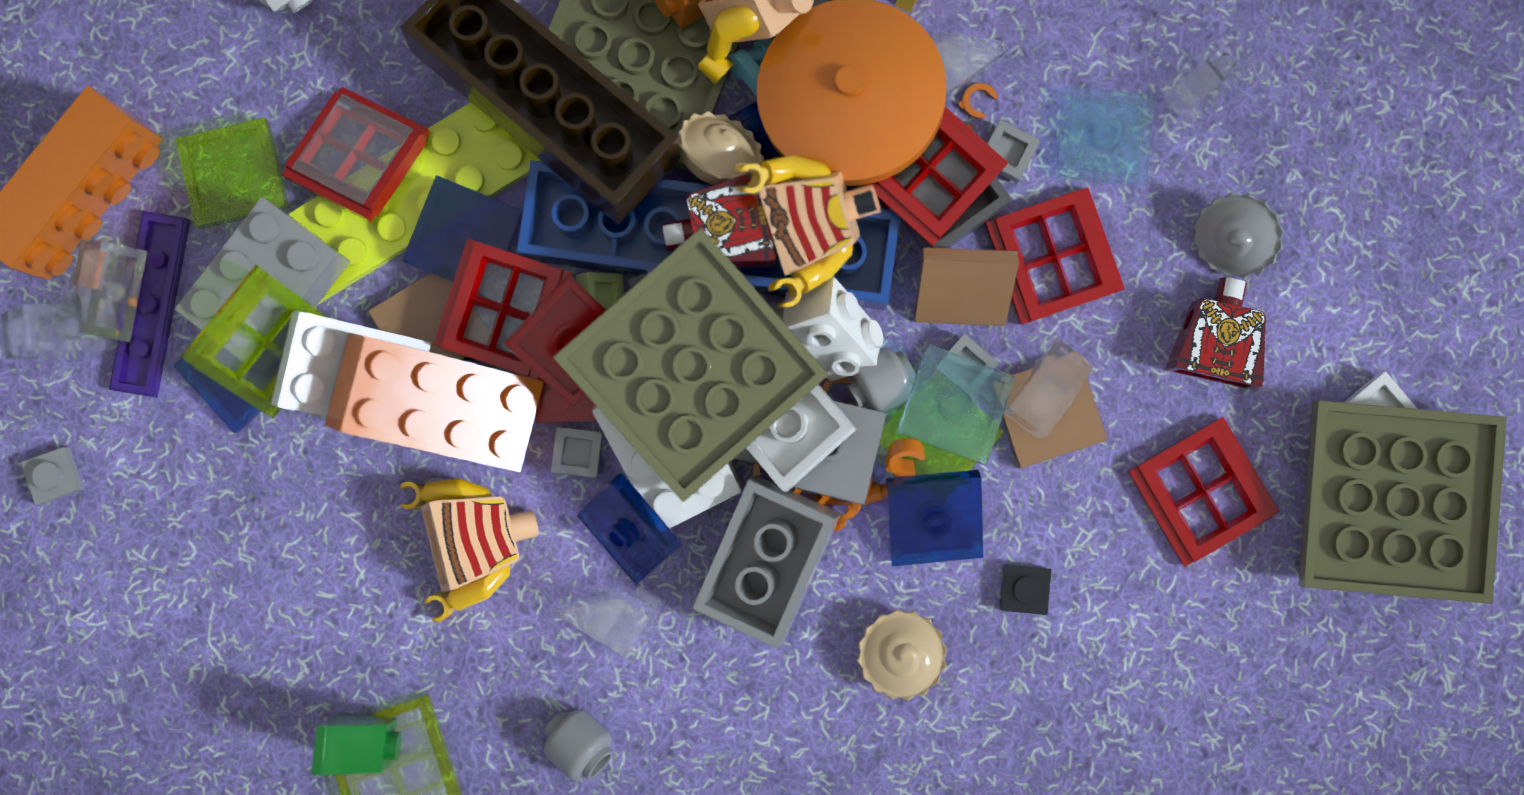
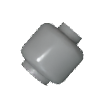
[846,348,918,413]
[543,710,614,780]

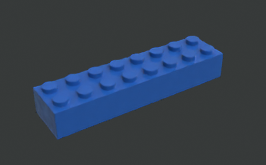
[517,160,900,310]

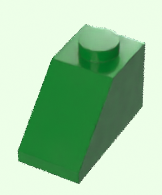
[311,712,402,776]

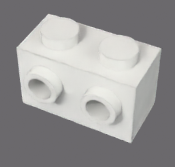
[782,276,883,382]

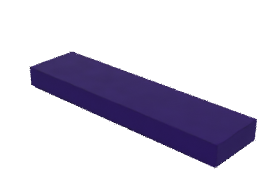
[109,211,191,398]

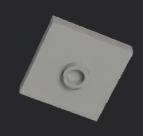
[773,401,886,506]

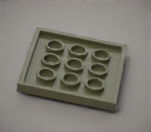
[548,0,741,173]
[553,228,829,503]
[1298,400,1507,604]

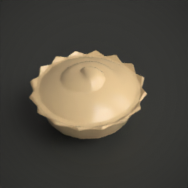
[678,111,764,185]
[857,609,948,701]

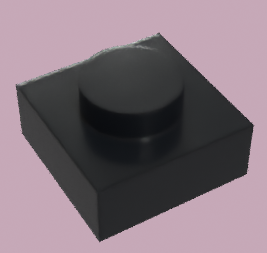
[1000,564,1052,615]

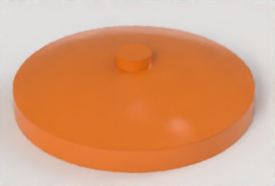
[756,0,946,186]

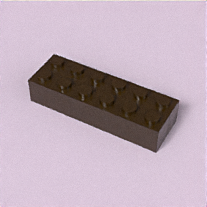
[400,0,681,225]

